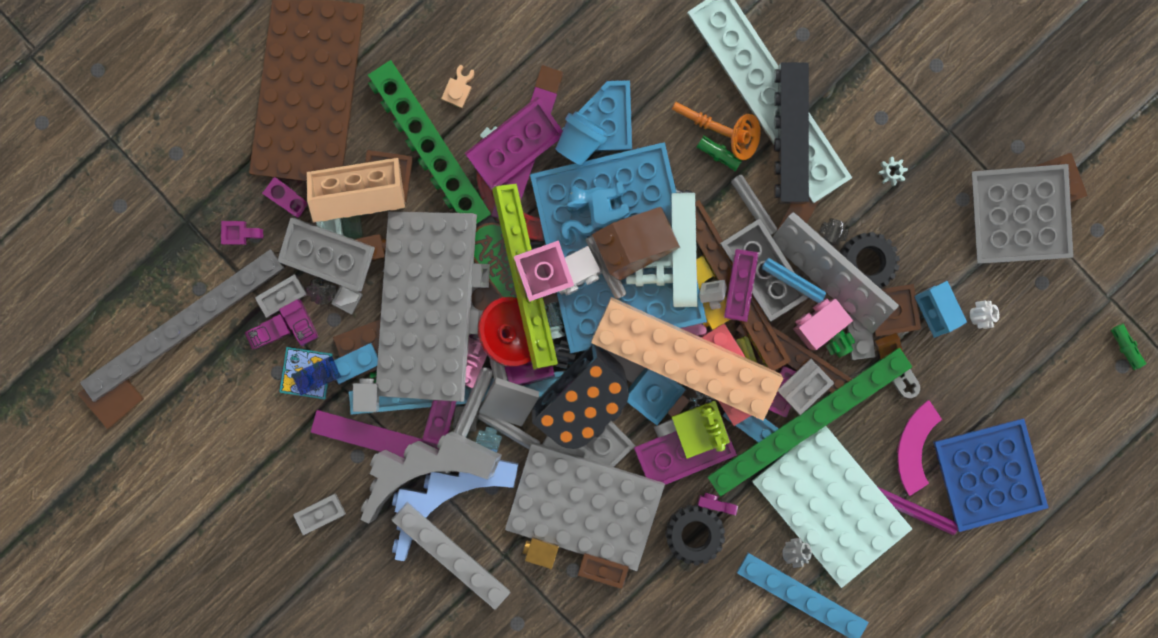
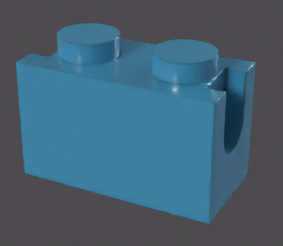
[914,281,967,338]

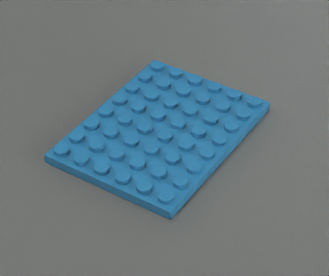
[530,142,707,354]

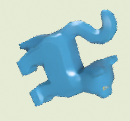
[560,181,630,240]

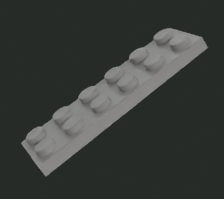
[772,212,899,333]

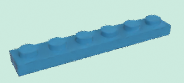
[737,552,869,638]

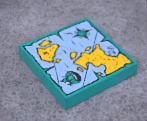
[279,347,333,399]

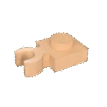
[441,65,474,109]

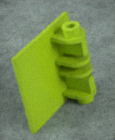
[672,401,730,459]

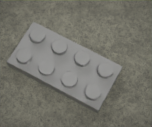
[277,218,375,292]

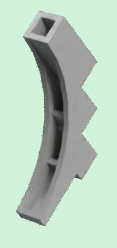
[360,432,502,524]

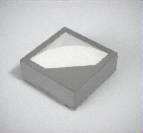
[332,285,363,315]

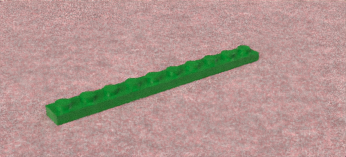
[707,348,913,497]

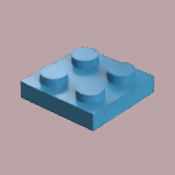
[627,368,686,425]

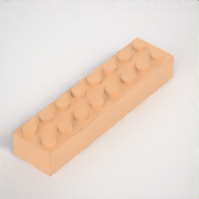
[591,297,783,420]

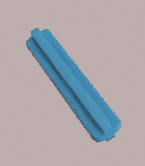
[762,258,826,303]

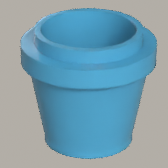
[555,111,608,165]

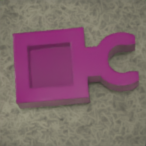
[696,492,738,515]

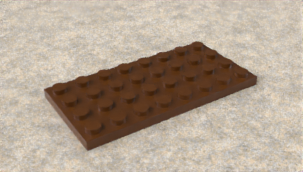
[249,0,365,182]

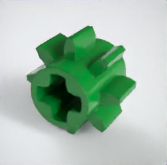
[826,330,855,358]

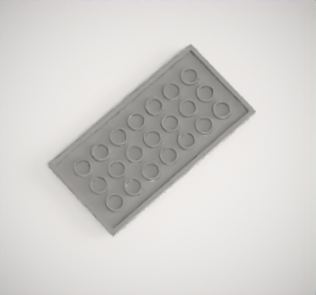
[376,212,477,402]

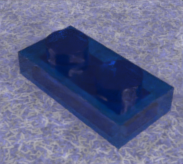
[292,356,341,396]

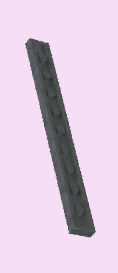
[80,249,285,402]

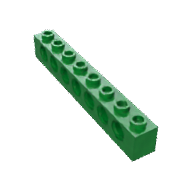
[368,60,491,225]

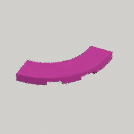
[897,400,942,496]

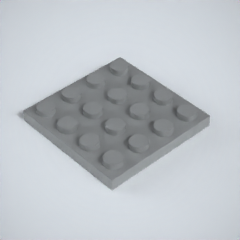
[972,164,1073,263]

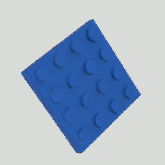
[933,418,1048,532]

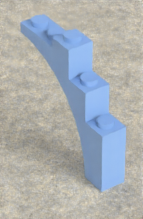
[392,460,518,561]

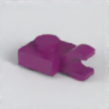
[221,221,263,245]

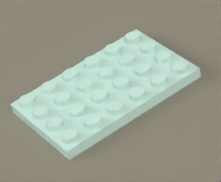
[752,426,912,588]

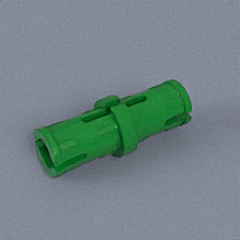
[696,135,742,171]
[1110,323,1147,370]

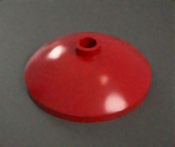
[478,297,531,367]

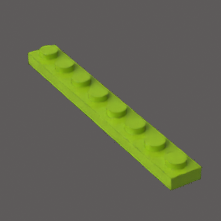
[492,184,558,370]

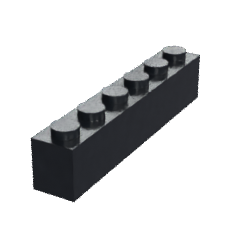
[774,62,809,204]

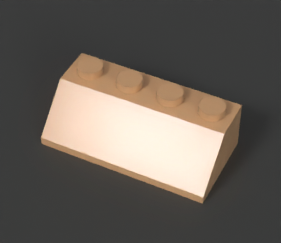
[307,158,405,222]

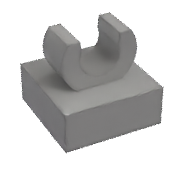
[699,280,727,310]

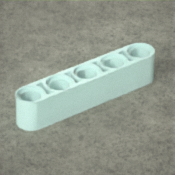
[672,193,697,307]

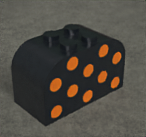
[532,344,629,449]

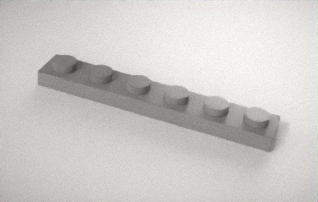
[392,502,511,609]

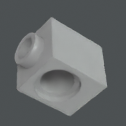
[353,379,379,412]

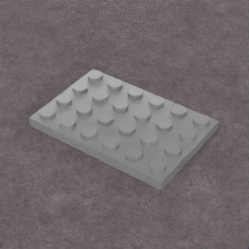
[505,442,665,571]

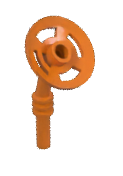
[672,102,761,160]

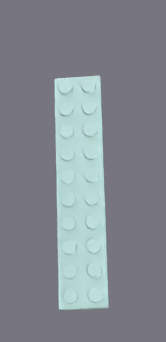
[687,0,852,203]

